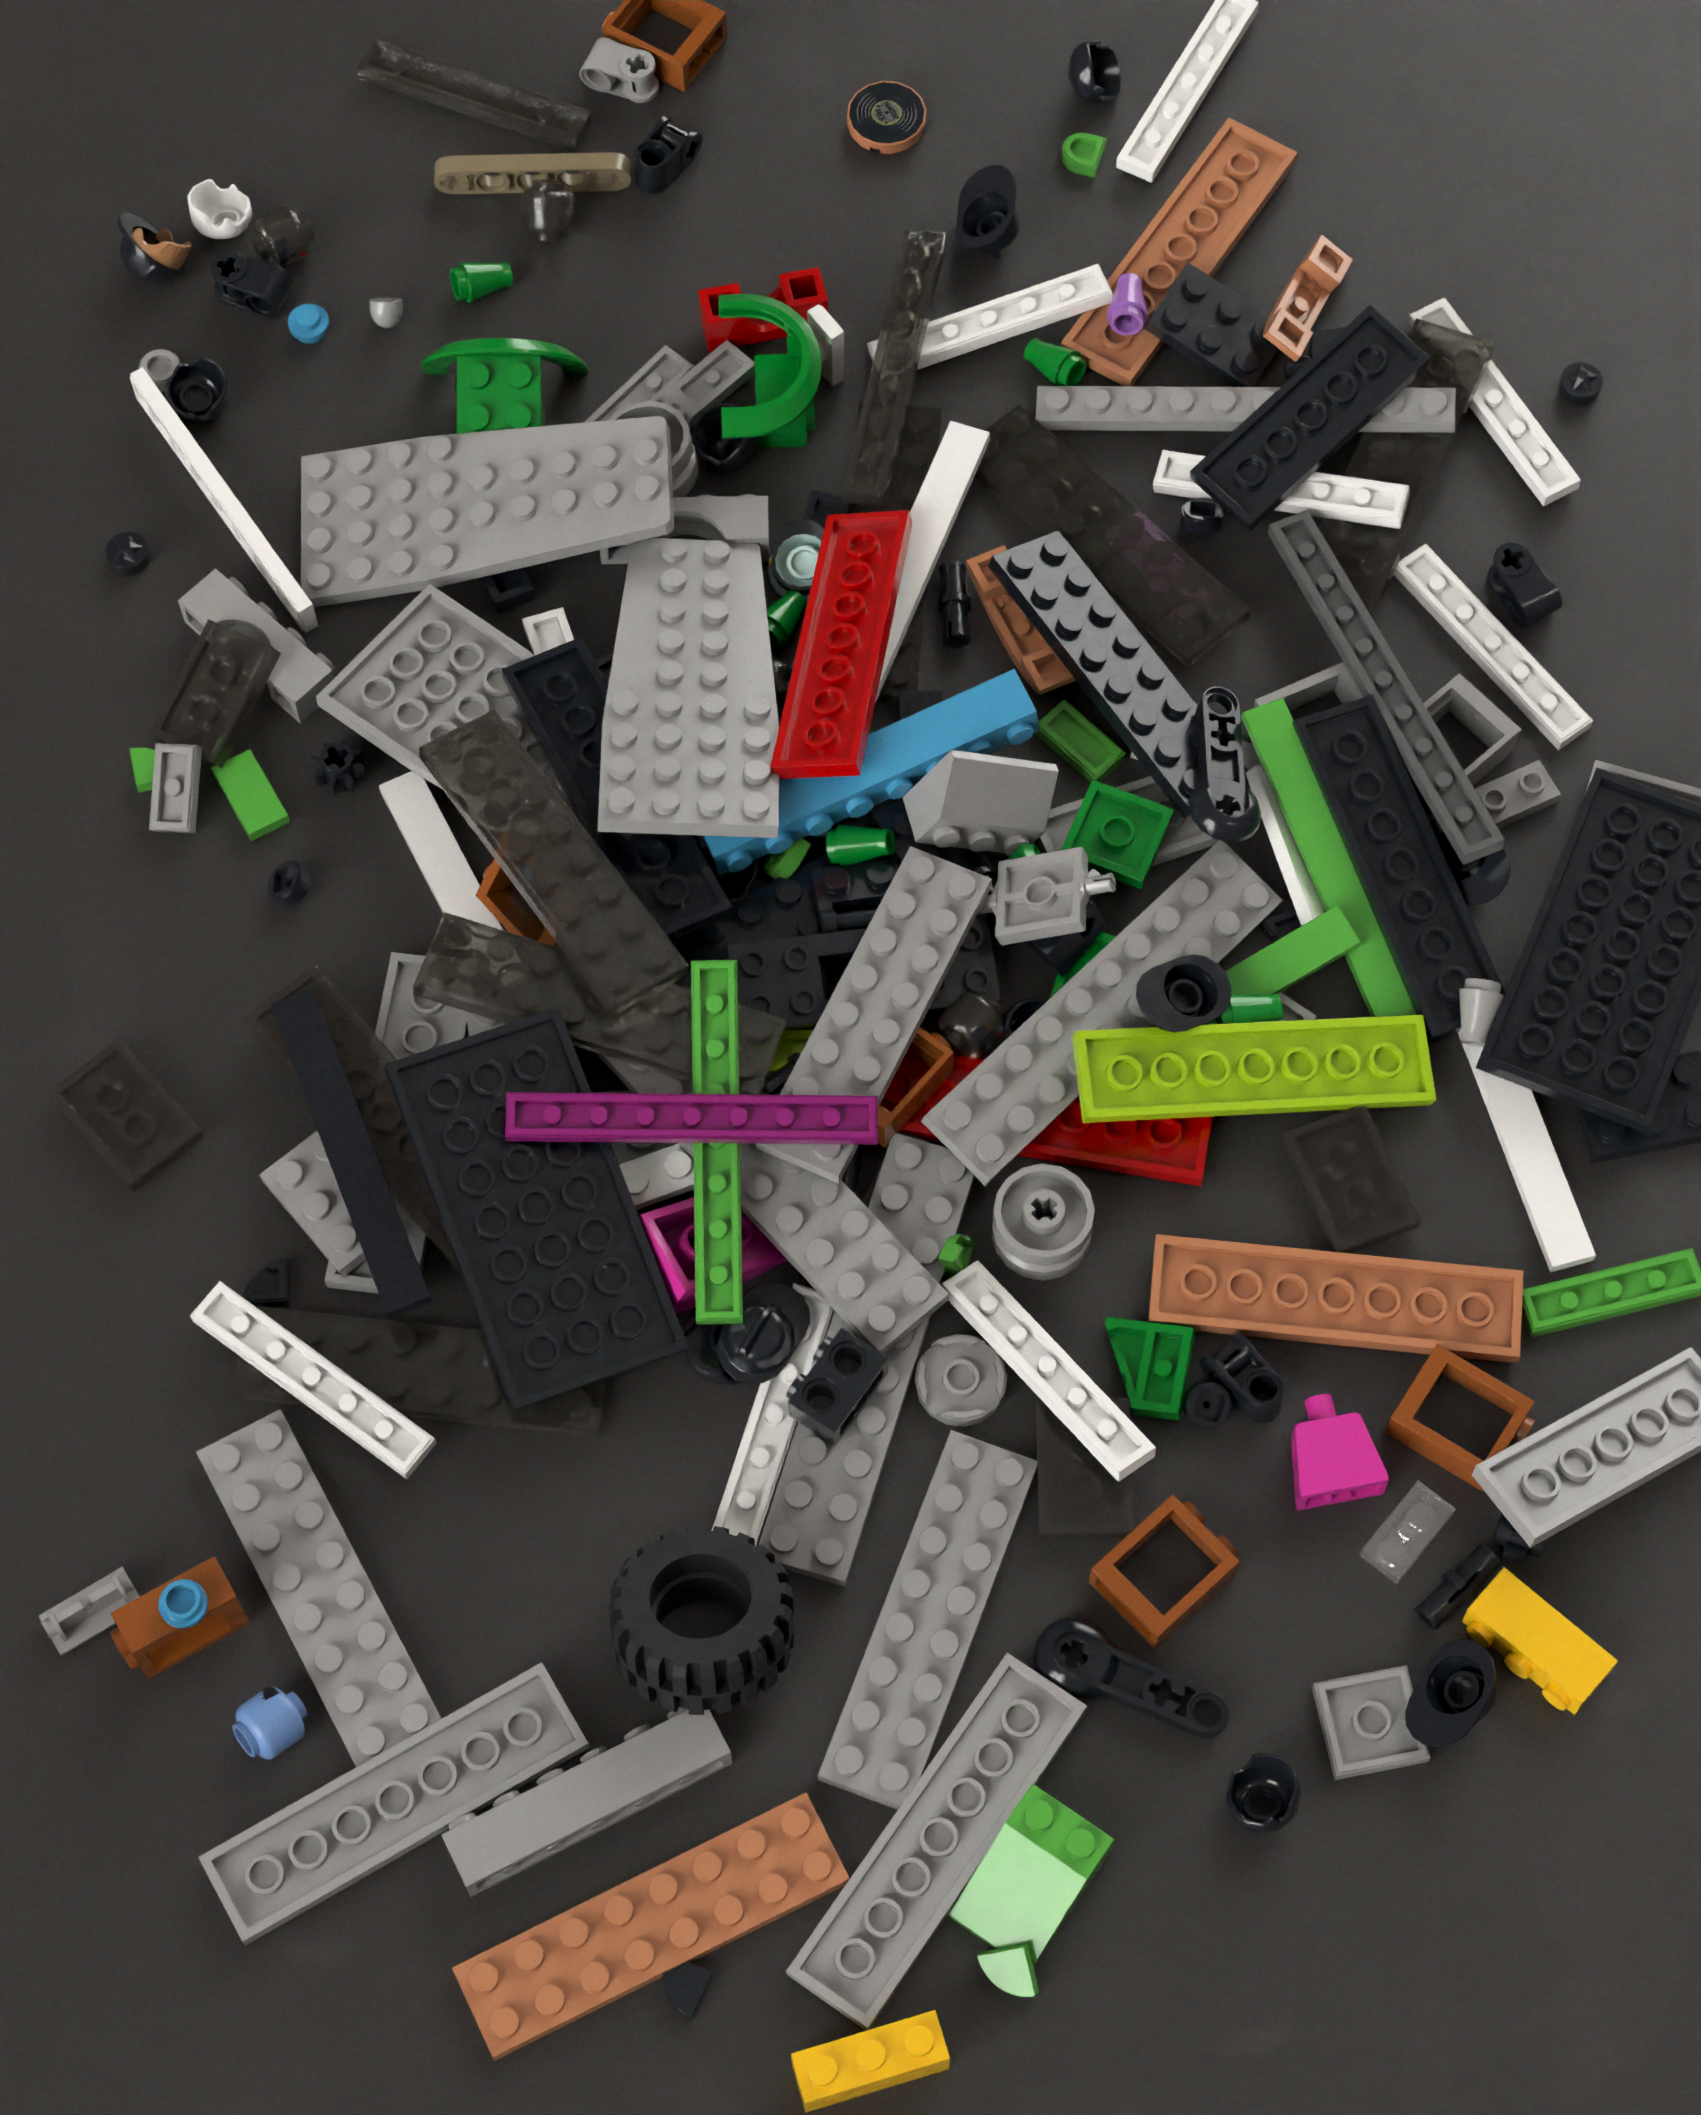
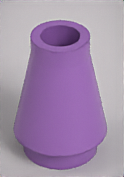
[1107,273,1148,335]

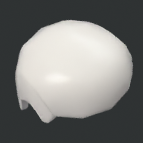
[187,179,253,239]

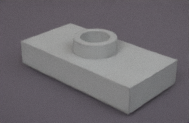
[149,743,202,833]

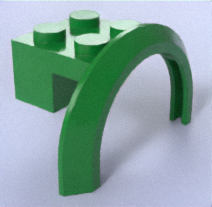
[719,294,822,448]
[421,338,589,435]

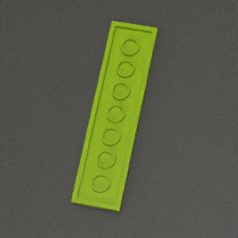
[1072,1015,1436,1123]

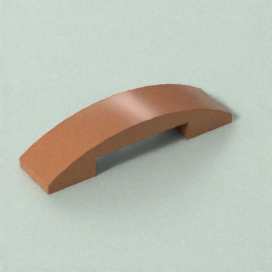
[1263,234,1353,362]
[966,545,1076,695]

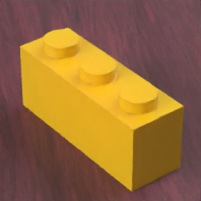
[1462,1567,1618,1715]
[791,2010,950,2113]

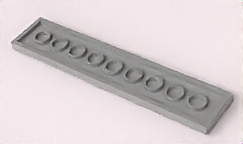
[921,840,1283,1186]
[579,975,949,1354]
[758,1133,975,1587]

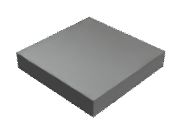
[1312,1665,1431,1780]

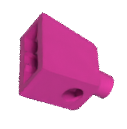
[1291,1394,1389,1511]

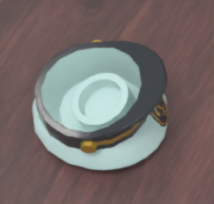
[768,520,824,603]

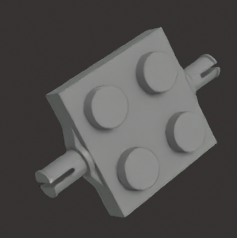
[977,847,1116,946]

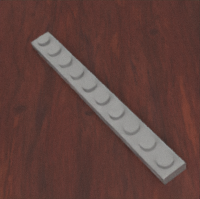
[1035,386,1456,433]

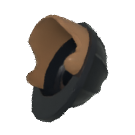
[117,213,192,283]

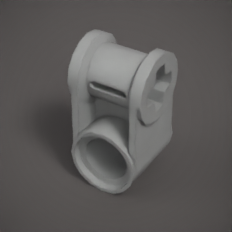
[579,37,659,103]

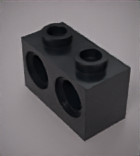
[786,1328,888,1446]

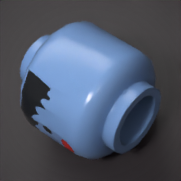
[232,1687,307,1760]

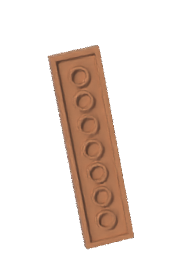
[1060,117,1298,386]
[1148,1234,1524,1363]
[452,1792,850,2061]

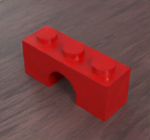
[698,267,828,352]

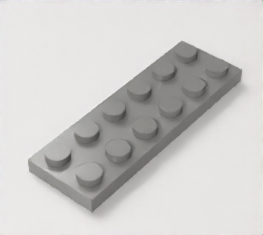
[1472,1347,1701,1548]

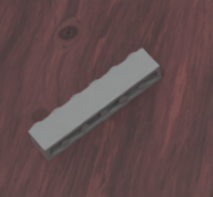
[441,1707,733,1897]

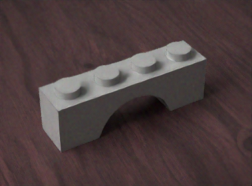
[600,494,769,564]
[178,568,336,724]

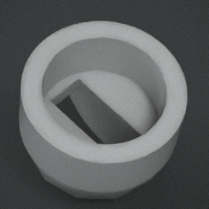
[369,298,403,328]

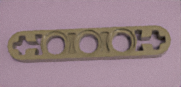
[434,152,631,194]

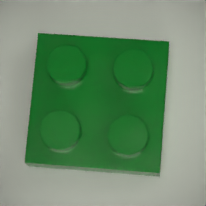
[1061,779,1174,890]

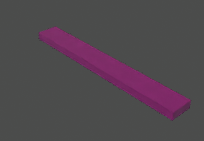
[505,1092,878,1145]

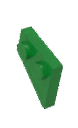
[1105,1317,1195,1421]

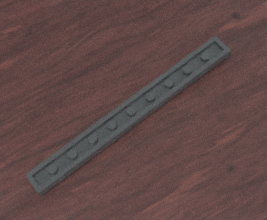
[1268,510,1505,865]

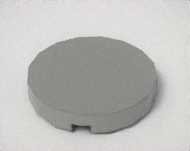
[915,1334,1007,1427]

